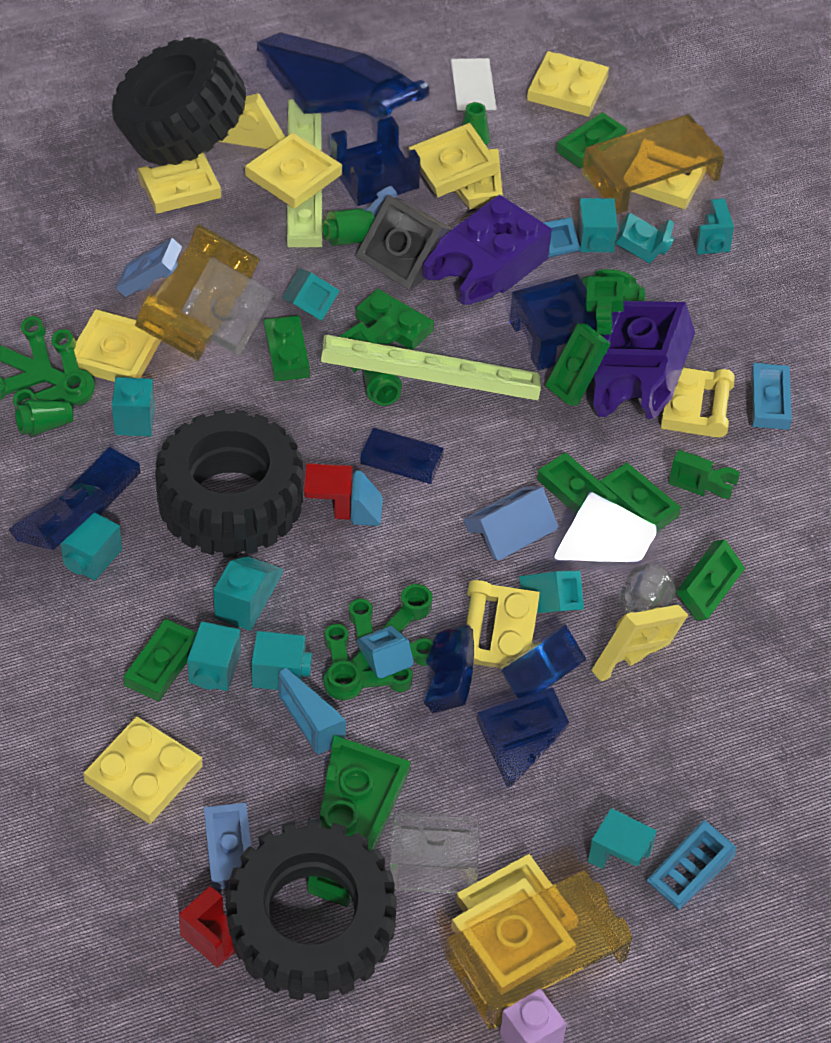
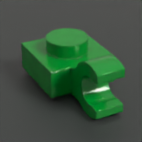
[586,277,625,335]
[339,314,401,373]
[669,449,740,499]

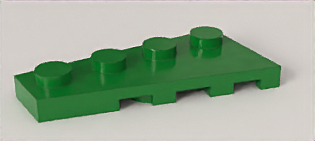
[308,735,411,907]

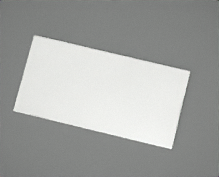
[451,58,496,111]

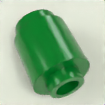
[322,208,375,246]

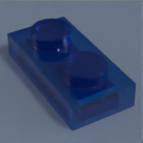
[360,428,444,484]
[62,447,141,515]

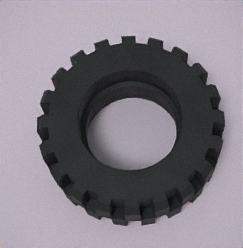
[112,37,246,165]
[155,410,303,557]
[225,820,397,1001]

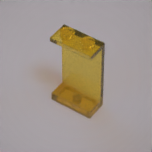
[582,114,724,215]
[135,224,261,361]
[445,870,632,1030]

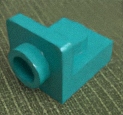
[696,198,734,255]
[615,212,674,264]

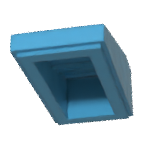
[278,668,346,754]
[647,820,736,910]

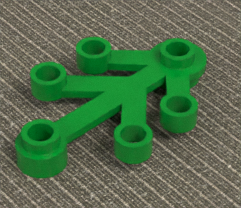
[0,316,95,407]
[323,584,437,700]

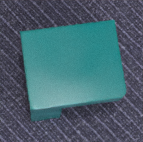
[282,268,340,321]
[519,570,584,614]
[588,808,657,869]

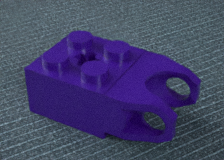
[423,194,552,305]
[593,301,696,419]

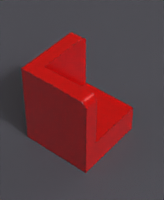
[304,464,352,520]
[178,886,235,968]

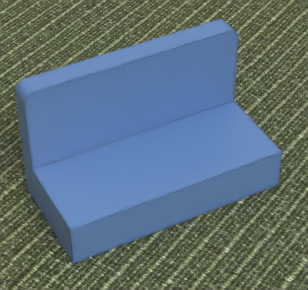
[463,486,558,560]

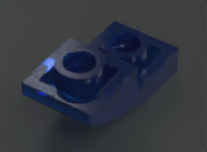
[499,624,586,704]
[424,625,474,713]

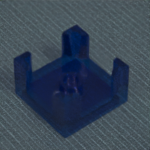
[330,116,421,207]
[509,274,604,371]

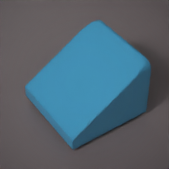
[544,217,580,257]
[351,471,383,526]
[356,626,414,678]

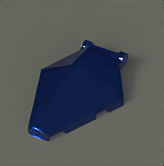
[257,32,430,119]

